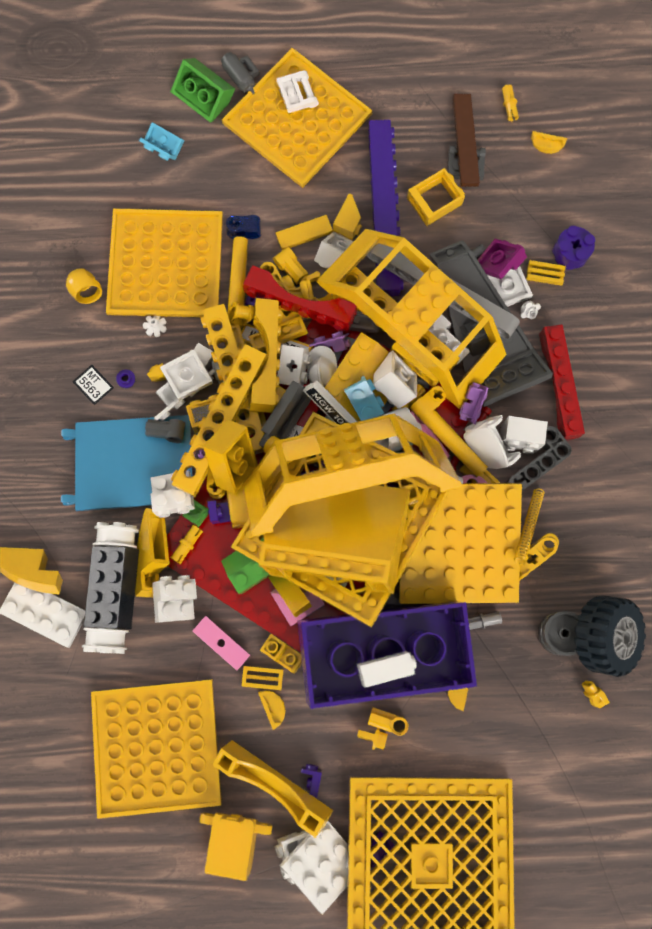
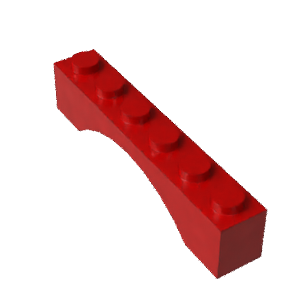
[243,265,357,332]
[539,324,585,440]

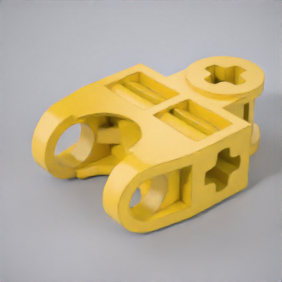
[519,533,559,581]

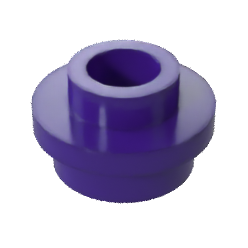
[116,369,135,388]

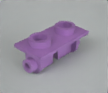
[309,331,351,353]
[459,382,489,424]

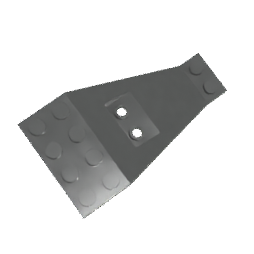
[430,240,552,407]

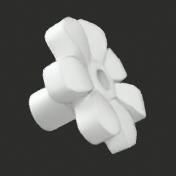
[143,316,167,337]

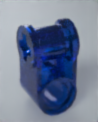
[226,215,261,239]

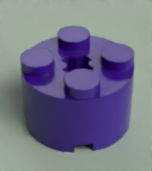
[553,225,595,270]

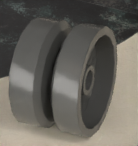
[538,611,578,656]

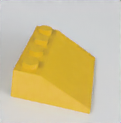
[325,332,389,422]

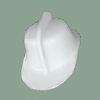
[307,346,337,388]

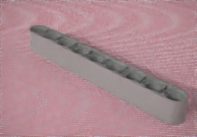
[367,244,520,339]

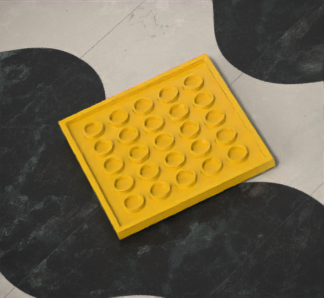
[222,48,372,188]
[106,209,223,317]
[399,483,522,604]
[91,679,222,819]

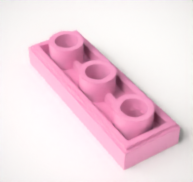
[193,616,250,670]

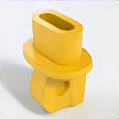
[582,681,610,708]
[357,728,388,750]

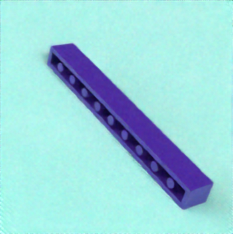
[368,120,404,297]

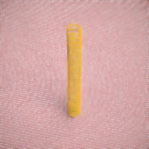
[514,489,545,565]

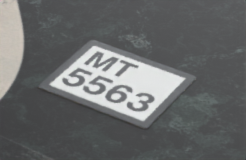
[73,365,114,405]

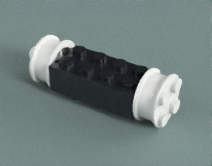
[82,522,139,654]

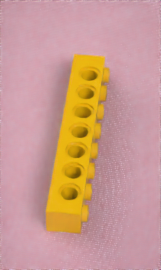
[341,267,460,371]
[200,304,264,455]
[171,344,267,497]

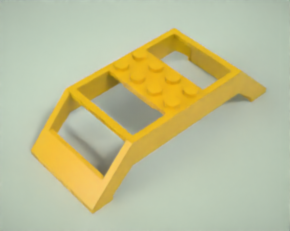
[317,229,507,409]
[244,413,462,537]

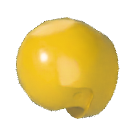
[66,268,102,304]

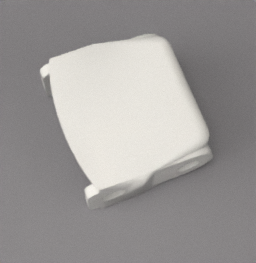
[463,415,521,469]

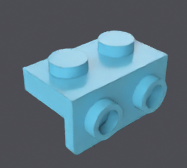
[139,122,185,161]
[344,376,385,421]

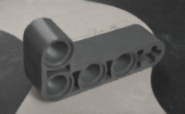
[506,426,572,490]

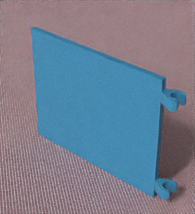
[61,415,193,511]

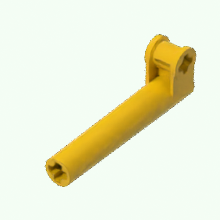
[227,237,254,329]
[410,386,488,477]

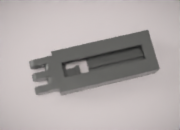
[259,381,311,448]

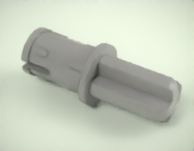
[468,611,502,630]

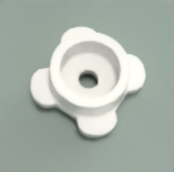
[520,301,541,320]

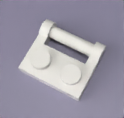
[277,71,319,113]

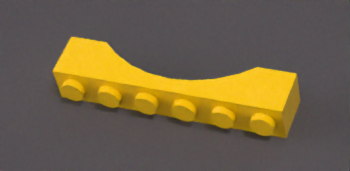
[249,298,282,413]
[213,740,333,838]

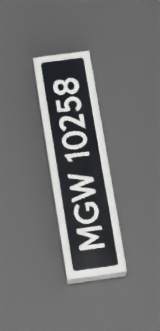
[303,380,357,425]

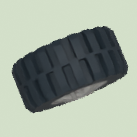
[574,595,646,677]

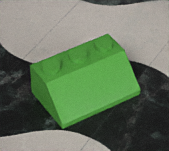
[170,58,235,122]
[221,537,270,594]

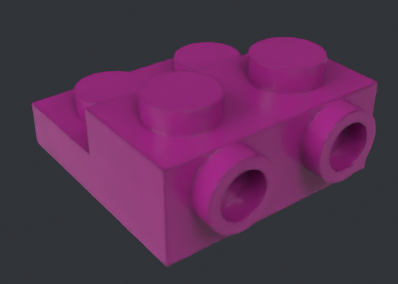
[477,238,527,280]

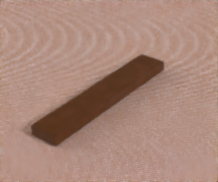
[453,94,480,187]

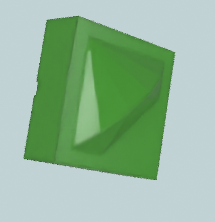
[182,500,209,527]

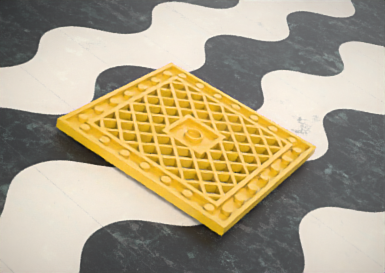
[231,412,449,628]
[347,777,514,929]

